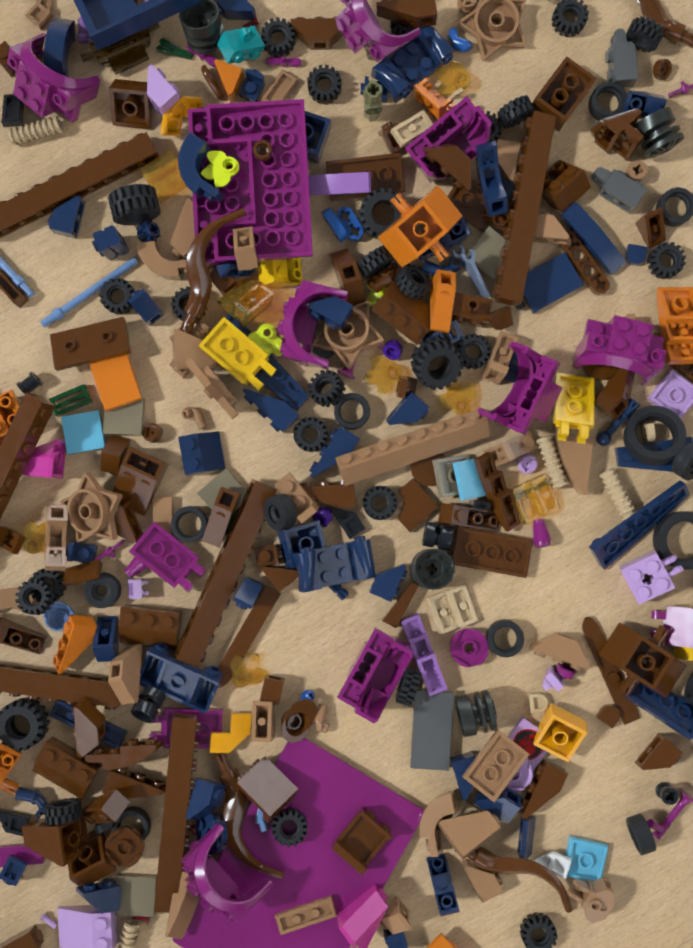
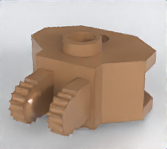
[567,877,616,923]

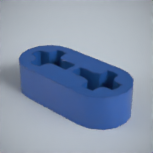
[321,207,349,243]
[337,207,364,242]

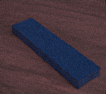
[49,700,128,747]

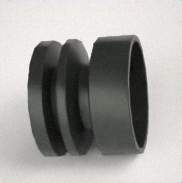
[179,0,225,54]
[634,107,684,159]
[410,549,455,590]
[454,689,497,738]

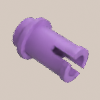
[76,17,92,45]

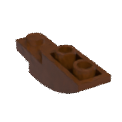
[85,738,165,770]

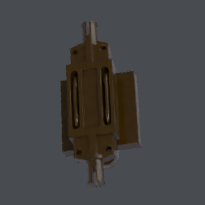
[80,23,160,75]

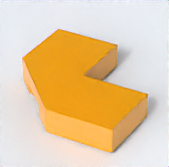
[160,96,203,136]
[209,713,252,753]

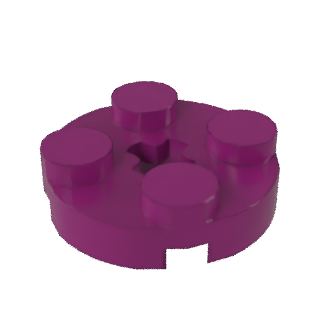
[450,628,489,667]

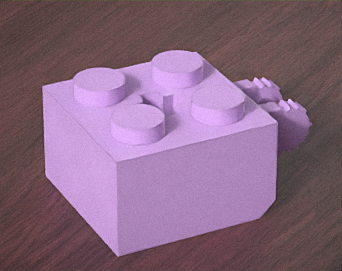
[619,550,683,605]

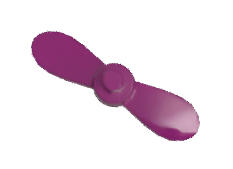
[187,45,216,67]
[266,56,301,67]
[668,81,693,98]
[95,539,125,560]

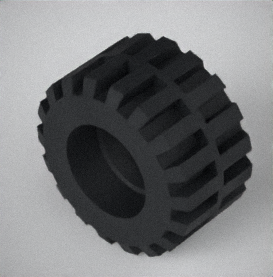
[108,184,161,226]
[359,188,401,238]
[410,336,463,390]
[0,698,50,752]

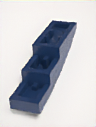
[561,202,626,275]

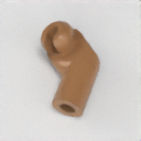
[181,407,207,430]
[315,704,329,733]

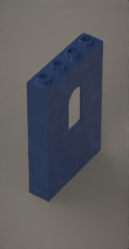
[74,0,203,51]

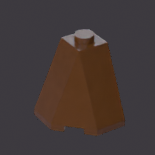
[22,814,87,867]

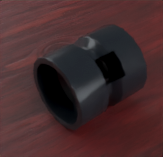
[422,521,454,551]
[130,686,166,723]

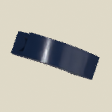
[44,18,76,77]
[178,132,224,203]
[476,141,508,217]

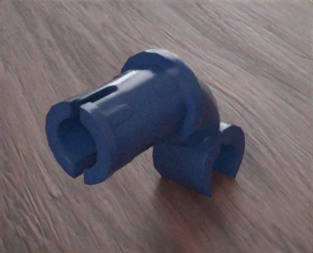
[421,256,462,276]
[15,787,47,819]

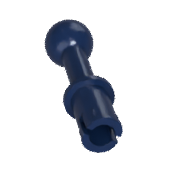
[596,398,641,446]

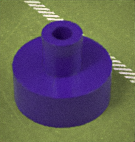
[383,340,403,360]
[312,507,332,527]

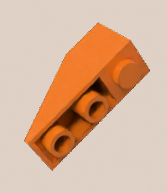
[430,269,456,333]
[53,615,97,675]

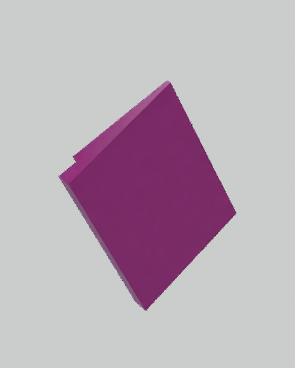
[188,99,313,266]

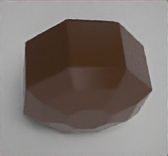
[253,140,273,162]

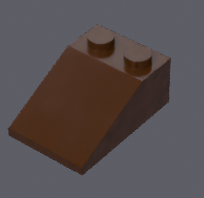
[532,56,597,132]

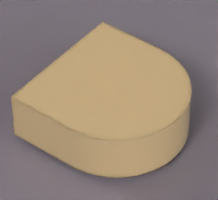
[641,423,656,443]
[528,692,549,714]

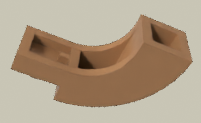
[136,241,187,281]
[44,505,68,571]
[419,790,459,857]

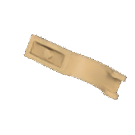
[391,87,471,148]

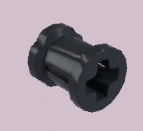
[17,371,43,394]
[655,782,679,805]

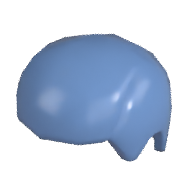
[43,602,74,631]

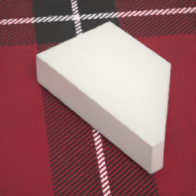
[532,851,572,879]

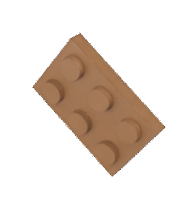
[462,729,530,802]

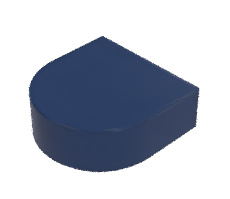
[625,244,648,266]

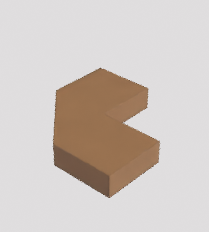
[25,0,54,30]

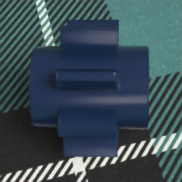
[136,220,161,242]

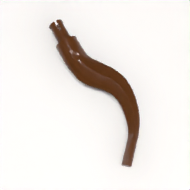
[636,0,693,48]
[179,208,247,335]
[214,753,284,880]
[454,846,573,913]

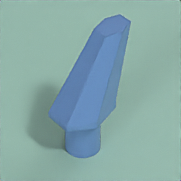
[255,808,269,832]

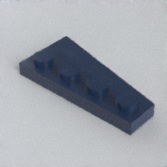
[614,436,693,472]
[623,682,693,740]

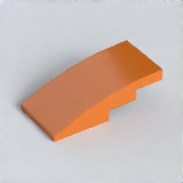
[657,287,693,365]
[89,354,142,412]

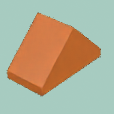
[214,59,244,103]

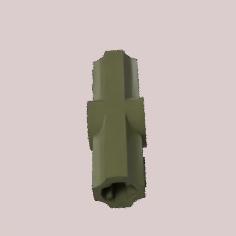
[363,81,382,122]

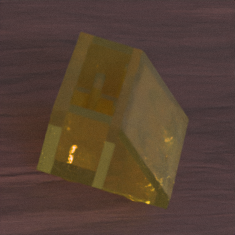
[217,279,274,327]

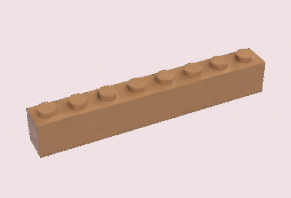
[335,409,490,486]

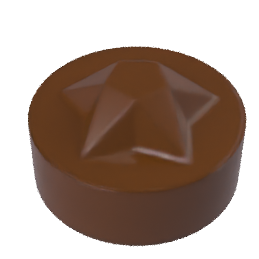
[653,59,672,80]
[143,423,163,443]

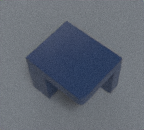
[383,929,408,948]

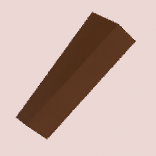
[0,269,29,308]
[382,581,418,628]

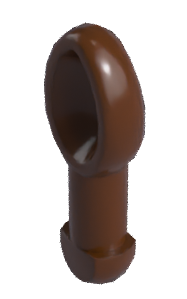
[201,65,224,100]

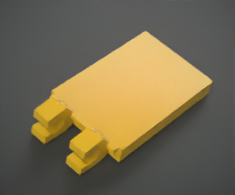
[199,317,276,391]
[553,372,594,444]

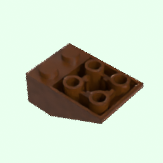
[112,447,169,516]

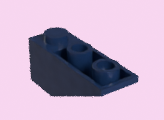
[242,389,300,433]
[309,427,360,478]

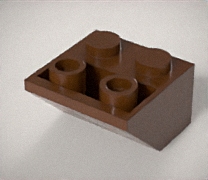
[542,160,591,213]

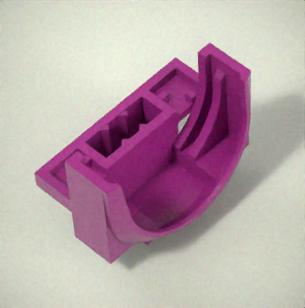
[335,0,421,62]
[7,33,101,122]
[405,96,492,183]
[277,280,348,370]
[572,315,666,386]
[478,341,562,435]
[337,627,413,723]
[181,824,274,923]

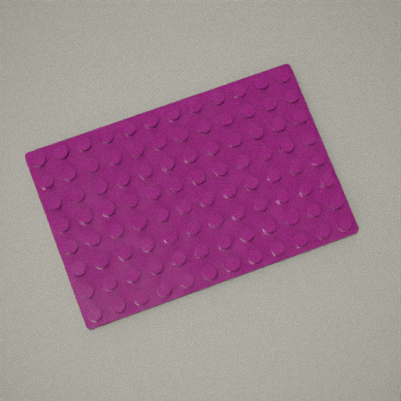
[173,738,424,948]

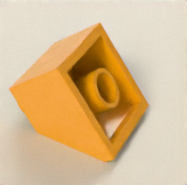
[533,703,588,762]

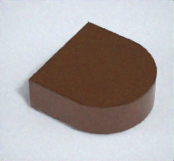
[596,704,620,729]

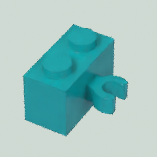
[217,26,265,64]

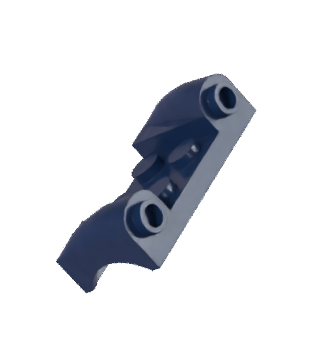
[371,26,454,104]
[292,536,376,593]
[139,642,223,714]

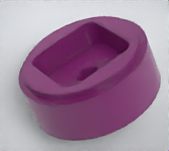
[555,663,576,679]

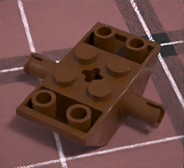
[598,622,687,698]

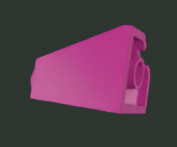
[22,439,66,479]
[338,884,388,948]

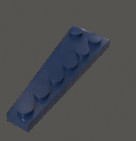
[225,310,309,411]
[589,480,690,570]

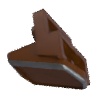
[590,108,644,161]

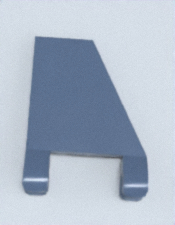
[451,244,490,298]

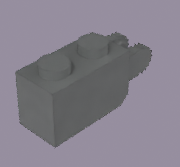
[605,28,638,88]
[591,167,647,214]

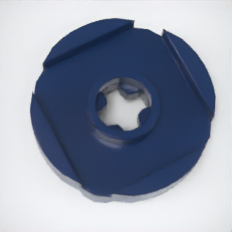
[195,812,228,855]

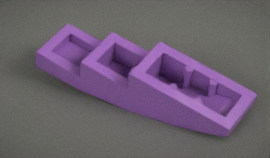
[308,172,371,196]
[400,613,447,696]

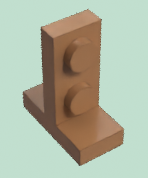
[481,331,519,385]
[483,431,538,466]
[274,472,320,523]

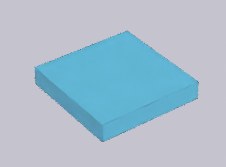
[61,410,106,455]
[453,458,486,501]
[565,835,609,881]

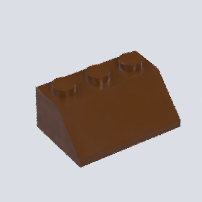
[370,279,430,345]
[118,604,183,650]
[32,736,102,800]

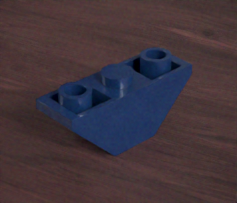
[418,216,471,261]
[426,853,460,917]

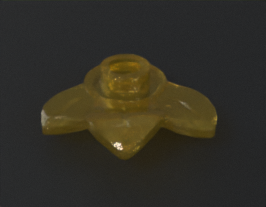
[435,60,471,95]
[364,356,402,394]
[439,381,476,415]
[23,520,46,554]
[230,653,267,688]

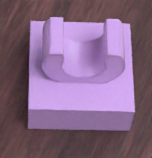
[127,579,149,599]
[541,665,565,692]

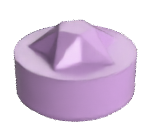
[517,454,537,474]

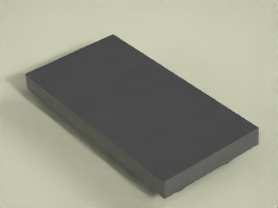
[410,689,454,771]

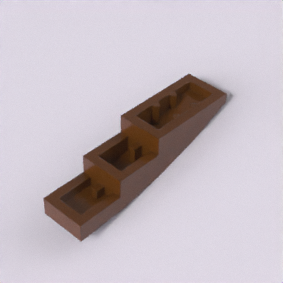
[474,452,521,532]

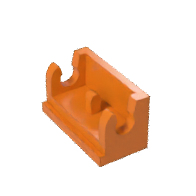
[414,78,455,120]

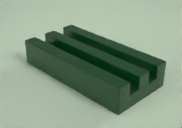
[49,384,93,417]

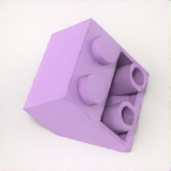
[147,64,182,118]

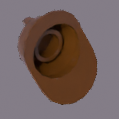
[281,699,317,743]

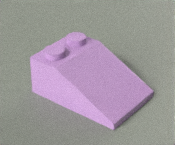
[58,905,118,948]

